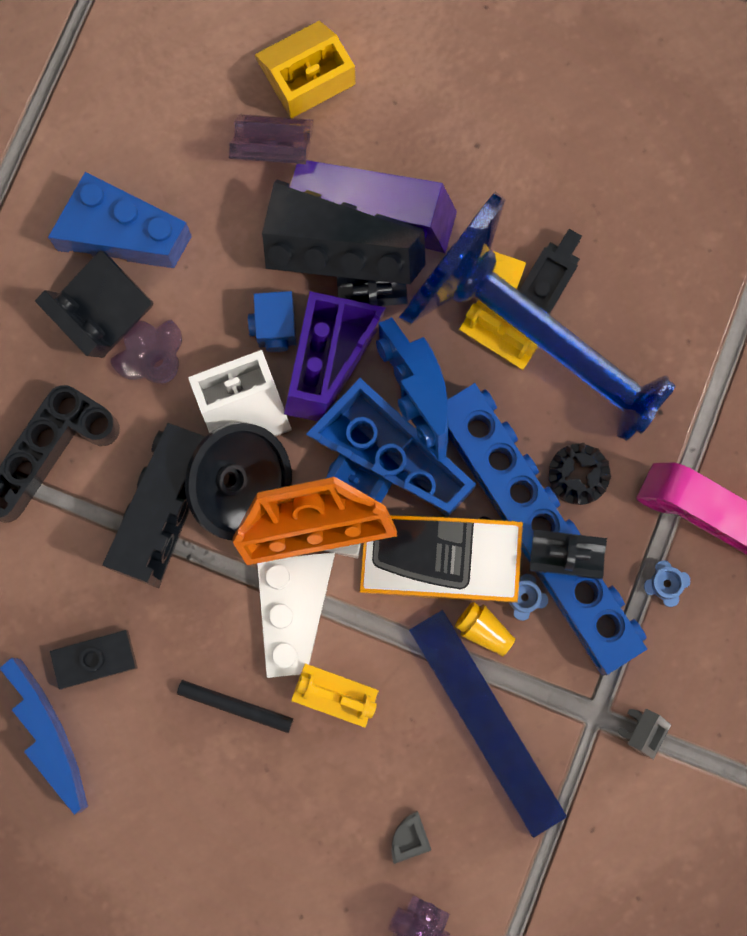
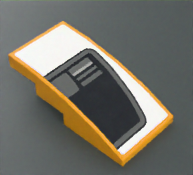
[360,515,523,603]

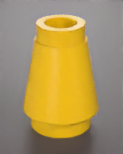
[455,602,516,657]

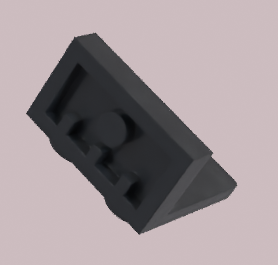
[35,251,153,358]

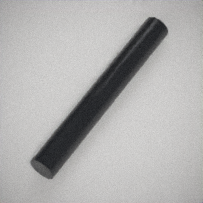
[177,680,294,733]

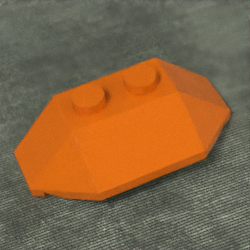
[233,477,397,565]

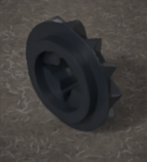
[549,443,612,505]

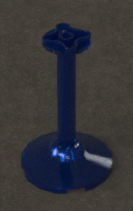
[398,191,676,441]

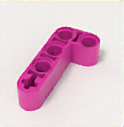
[636,462,747,555]

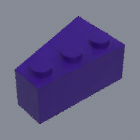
[284,291,386,421]

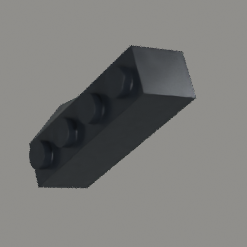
[262,179,426,285]

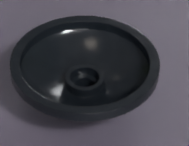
[185,423,292,541]

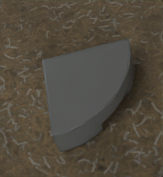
[391,811,431,864]

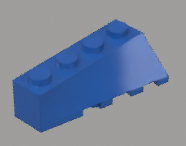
[306,378,476,518]

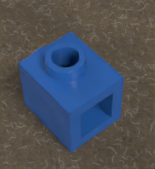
[248,291,297,352]

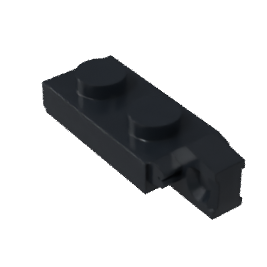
[506,229,582,333]

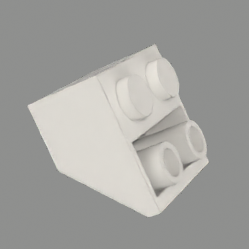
[188,350,292,436]

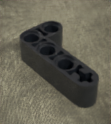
[0,385,120,523]

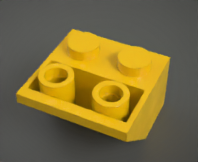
[255,20,356,119]

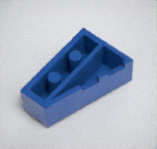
[48,172,192,268]

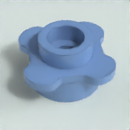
[644,560,691,607]
[509,574,548,621]

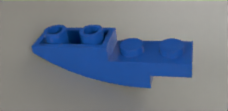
[376,317,448,460]

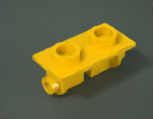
[459,298,543,370]
[291,663,379,728]

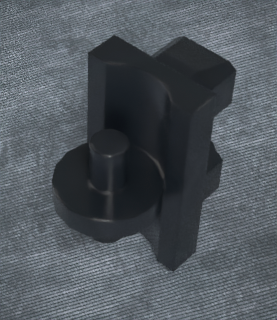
[337,277,408,306]
[529,530,607,579]

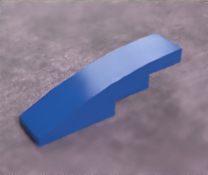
[0,658,88,815]

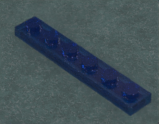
[409,610,567,838]

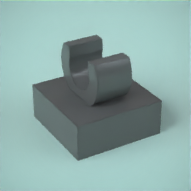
[618,709,671,760]

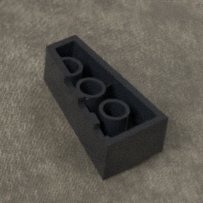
[102,423,206,588]

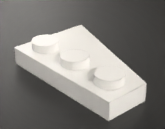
[257,552,335,678]

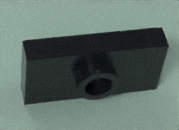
[50,630,138,690]

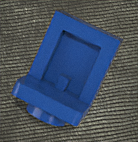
[325,454,393,503]

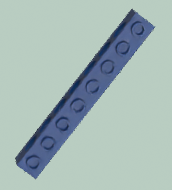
[448,383,647,676]

